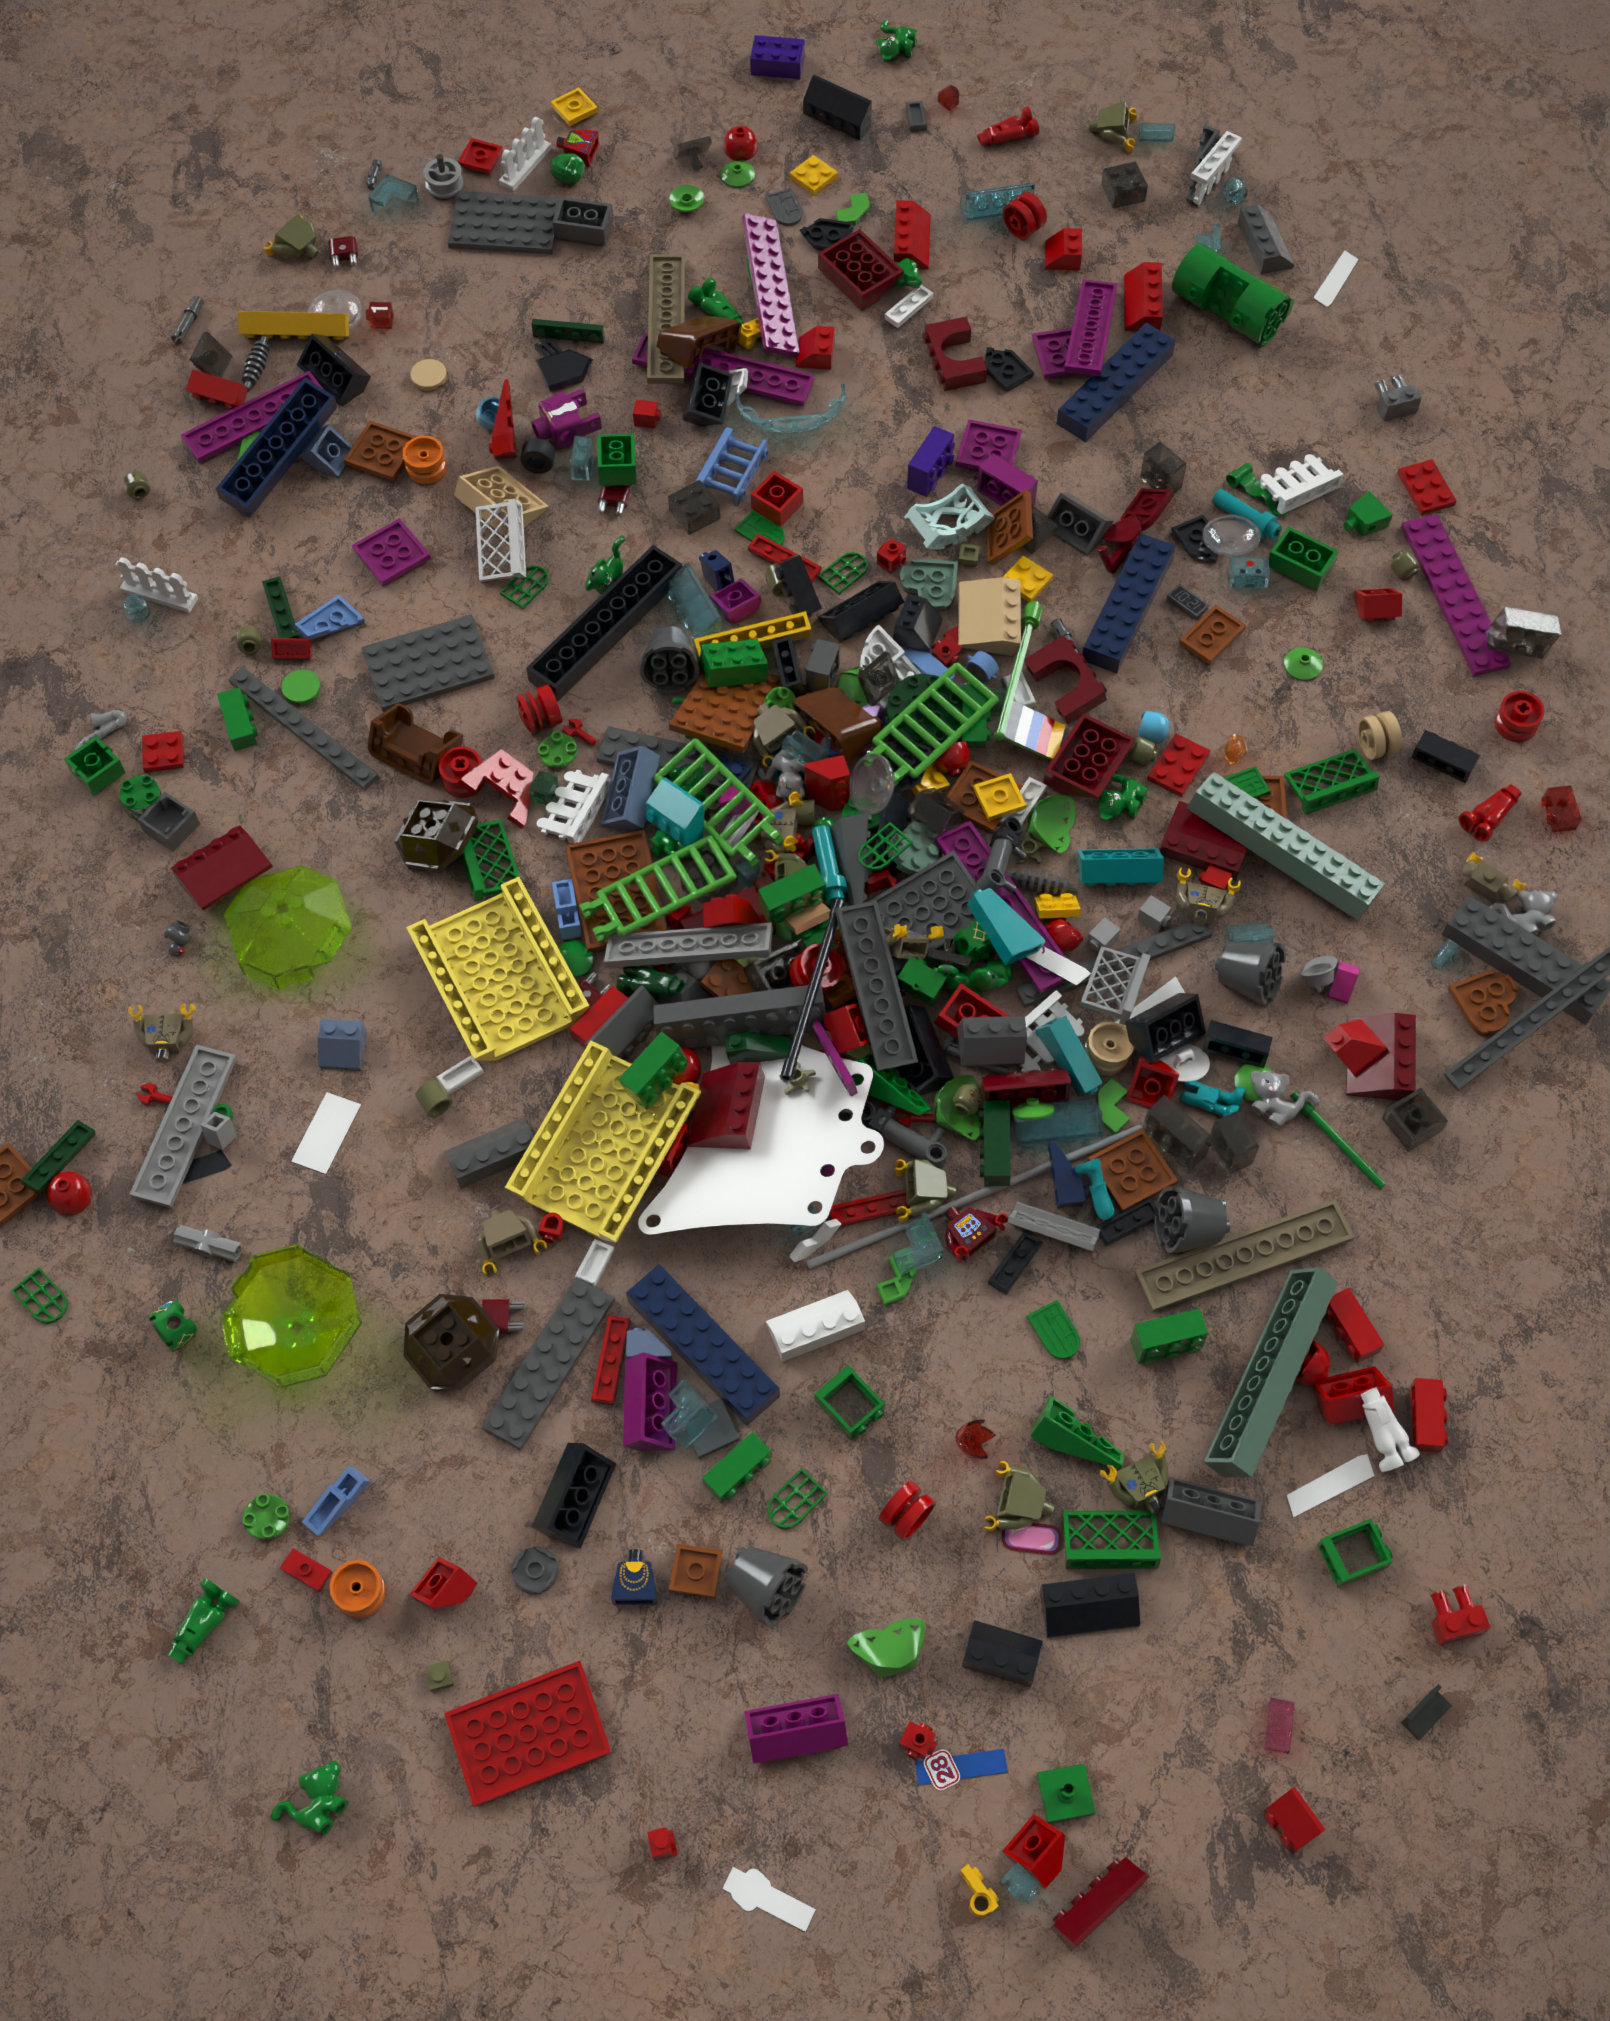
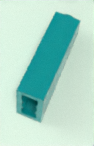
[967,888,1046,965]
[1035,1016,1103,1096]

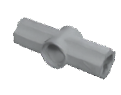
[173,1225,242,1262]

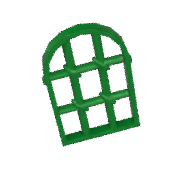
[818,552,868,594]
[500,565,549,609]
[858,822,913,871]
[11,1268,68,1324]
[767,1468,828,1529]

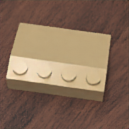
[454,466,549,537]
[958,577,1021,657]

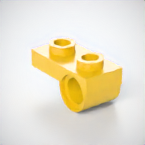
[738,318,761,350]
[960,1864,999,1918]

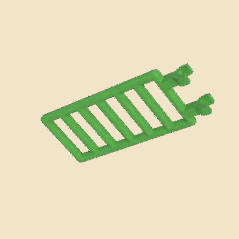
[863,663,999,789]
[653,738,784,868]
[579,835,737,943]

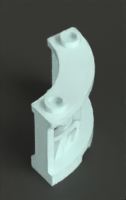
[904,484,995,550]

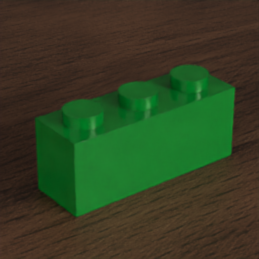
[961,684,990,748]
[217,687,259,751]
[702,1431,772,1504]

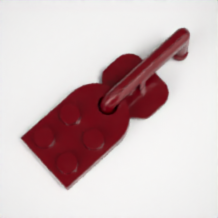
[1097,488,1174,574]

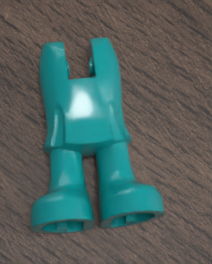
[1179,1081,1246,1125]
[1074,1158,1115,1220]

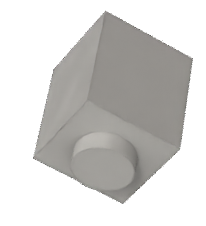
[1137,895,1172,932]
[1087,917,1121,952]
[200,1111,237,1150]

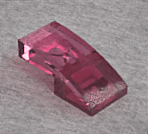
[1265,1698,1295,1754]

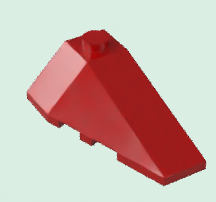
[489,379,517,459]

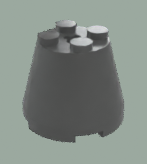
[640,626,699,694]
[1215,942,1286,1005]
[1154,1186,1230,1253]
[724,1547,808,1628]

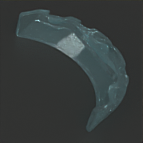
[735,384,847,433]

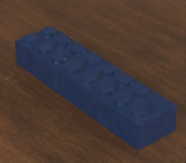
[1056,323,1175,442]
[216,378,337,518]
[1082,533,1176,673]
[626,1264,780,1426]

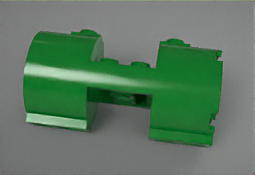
[1172,243,1295,346]

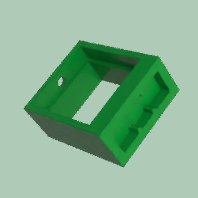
[814,1365,885,1440]
[1317,1519,1393,1588]

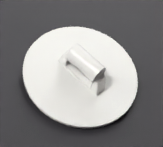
[1159,1044,1210,1082]

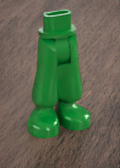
[688,278,744,324]
[167,1578,240,1664]

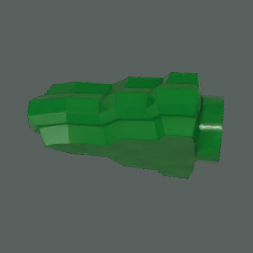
[893,258,923,288]

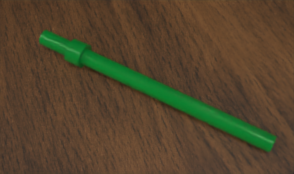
[1290,1091,1386,1189]

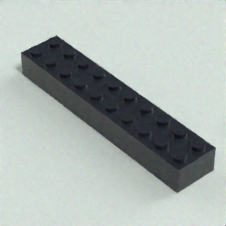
[526,545,683,701]

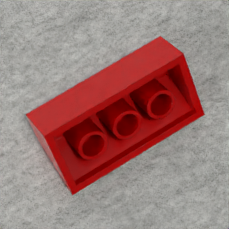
[894,200,931,269]
[1124,262,1163,331]

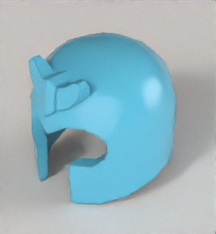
[476,397,500,430]
[1138,711,1170,744]

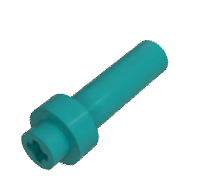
[1212,489,1282,541]
[812,825,848,906]

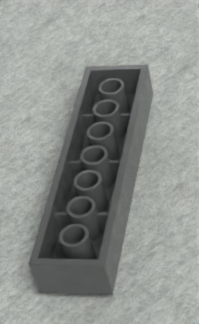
[1442,895,1610,1025]
[654,984,827,1049]

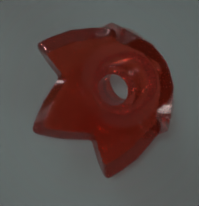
[955,1419,996,1459]

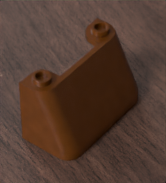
[656,316,742,370]
[791,686,882,763]
[368,702,464,784]

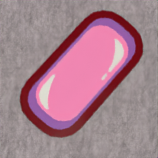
[1001,1523,1062,1555]

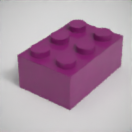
[977,453,1038,508]

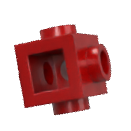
[877,538,906,574]
[931,635,962,667]
[899,1721,938,1761]

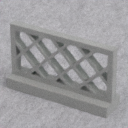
[1080,946,1151,1026]
[1008,1202,1101,1251]

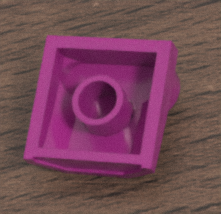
[709,578,762,623]

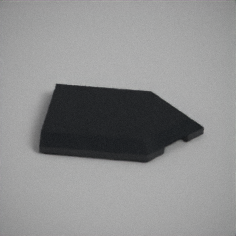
[799,218,854,250]
[984,347,1034,392]
[536,349,593,392]
[1171,514,1223,563]
[883,739,933,793]

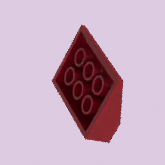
[818,229,904,311]
[1043,713,1136,799]
[1160,801,1248,881]
[171,825,273,911]
[1346,1013,1416,1102]
[687,1062,765,1149]

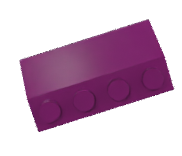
[623,1352,677,1451]
[744,1694,848,1764]

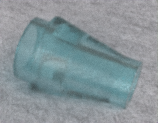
[1431,939,1461,970]

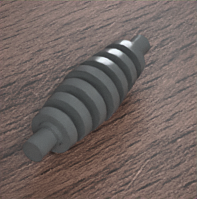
[242,336,269,391]
[1006,869,1079,895]

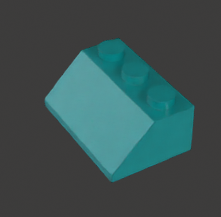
[646,777,704,846]

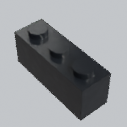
[774,555,822,615]
[772,636,806,698]
[1411,730,1480,783]
[1202,1020,1273,1068]

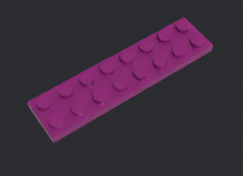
[1064,279,1118,376]
[181,371,324,463]

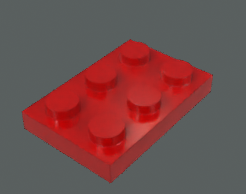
[1397,459,1456,515]
[1147,733,1211,797]

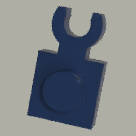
[719,755,751,783]

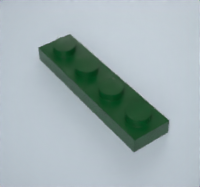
[531,319,605,343]
[262,576,300,638]
[21,1120,96,1195]

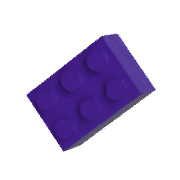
[750,35,805,79]
[907,426,955,497]

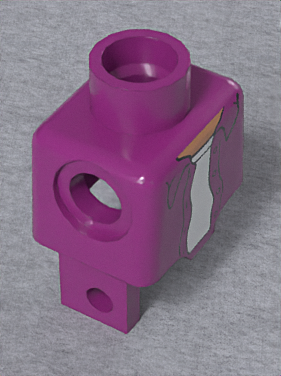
[531,389,602,449]

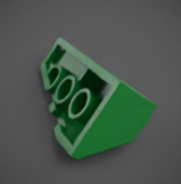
[852,1054,931,1116]
[1030,1395,1125,1469]

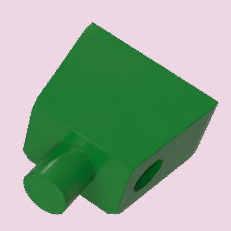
[1343,491,1393,536]

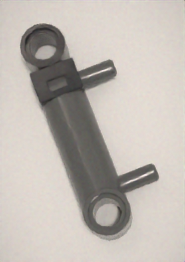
[977,817,1027,893]
[861,1101,947,1169]

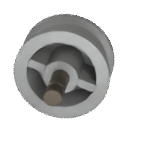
[423,154,464,199]

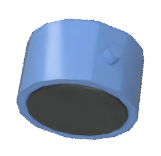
[966,651,999,684]

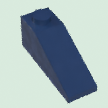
[1048,1140,1088,1208]

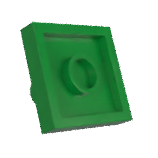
[1036,1764,1096,1823]

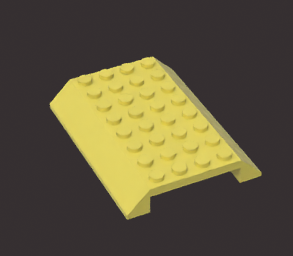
[406,877,590,1061]
[505,1040,701,1242]

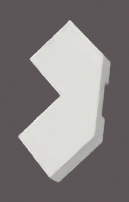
[726,368,748,407]
[790,1219,841,1262]

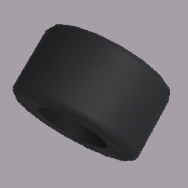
[520,438,555,474]

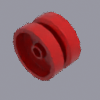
[1002,192,1047,240]
[1494,691,1545,742]
[438,746,485,798]
[789,943,843,993]
[878,1481,936,1541]

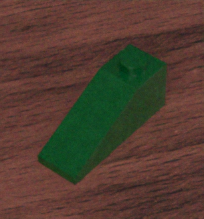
[725,1032,792,1065]

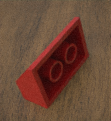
[804,755,850,811]
[1312,1366,1395,1425]

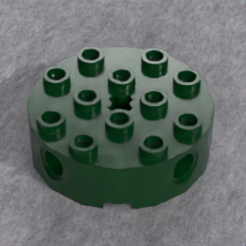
[883,673,963,750]

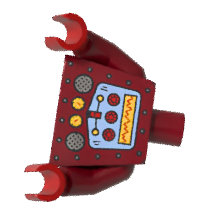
[945,1206,1010,1263]

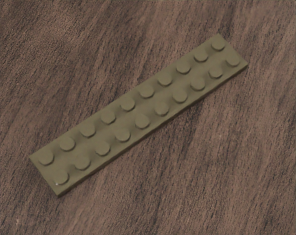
[647,254,685,384]
[1134,1199,1355,1312]

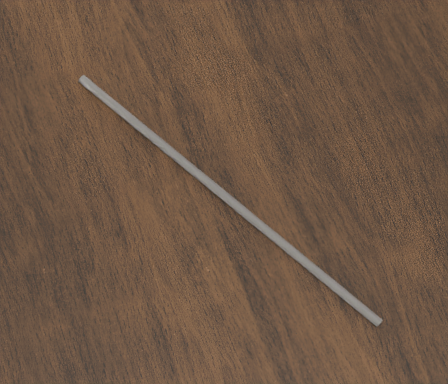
[806,1124,1142,1269]

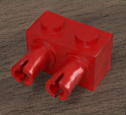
[1430,1585,1491,1646]

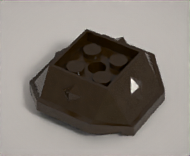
[394,799,479,873]
[404,1294,501,1391]

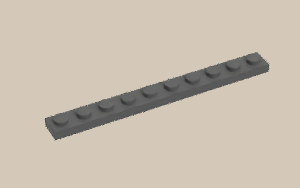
[229,667,379,791]
[1016,920,1212,1008]
[1444,947,1610,1091]

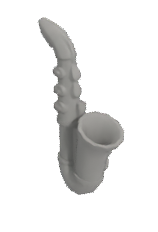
[75,710,127,750]

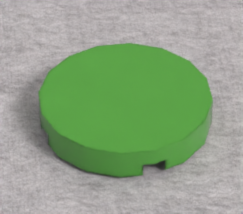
[281,670,321,705]

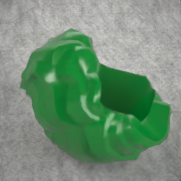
[550,153,585,185]

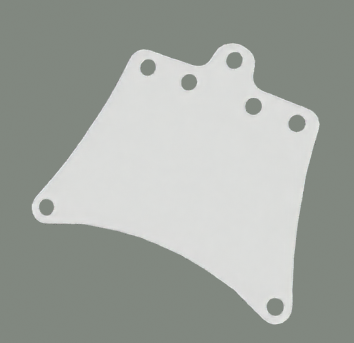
[638,1044,884,1234]

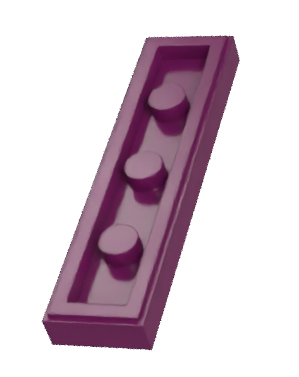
[812,1021,858,1096]

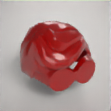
[1045,917,1084,952]

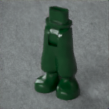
[616,965,685,997]

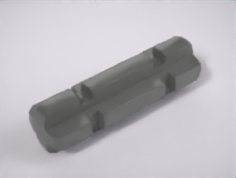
[366,159,383,189]

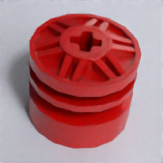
[516,684,563,735]

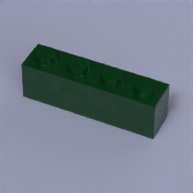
[979,1100,1011,1186]

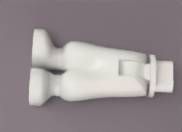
[1361,1387,1420,1472]

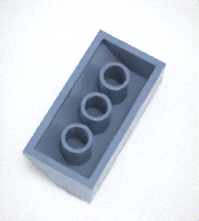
[600,746,660,831]

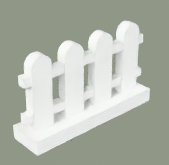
[499,117,552,192]
[1191,131,1242,205]
[1260,454,1344,514]
[115,557,198,613]
[537,770,611,844]
[1019,990,1084,1073]

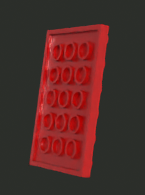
[444,1661,612,1808]

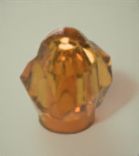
[1224,735,1248,765]

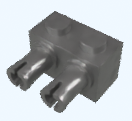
[1374,375,1422,421]

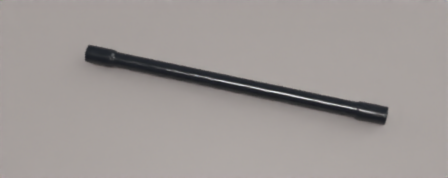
[780,898,845,1081]

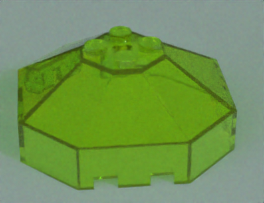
[224,865,352,990]
[221,1244,362,1388]

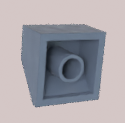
[300,424,353,477]
[318,1019,367,1070]

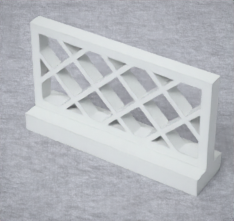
[475,499,526,582]

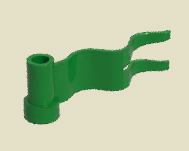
[1226,463,1294,517]

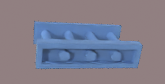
[696,427,769,506]

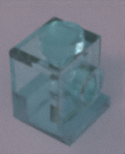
[733,857,763,889]
[999,1862,1039,1904]

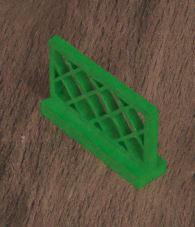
[1284,749,1380,815]
[461,819,520,901]
[1062,1510,1161,1569]

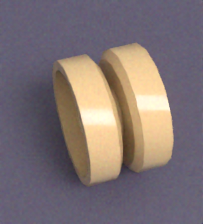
[1358,711,1402,760]
[1084,1022,1134,1076]

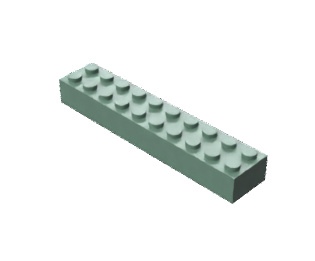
[1187,772,1385,921]
[1204,1267,1338,1477]

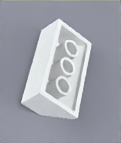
[766,1290,865,1362]

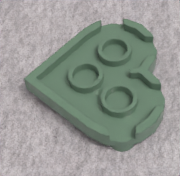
[900,559,958,611]
[886,821,940,875]

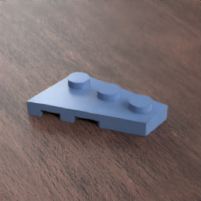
[295,595,365,640]

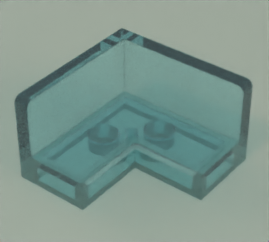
[368,174,419,212]
[782,730,830,764]
[893,1212,944,1275]
[661,1379,718,1448]

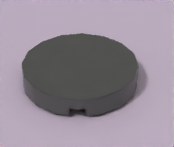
[512,1546,559,1594]

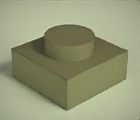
[958,544,980,566]
[425,1660,454,1692]

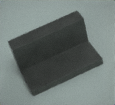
[1401,1684,1452,1741]

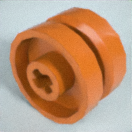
[403,436,447,484]
[329,1560,386,1619]

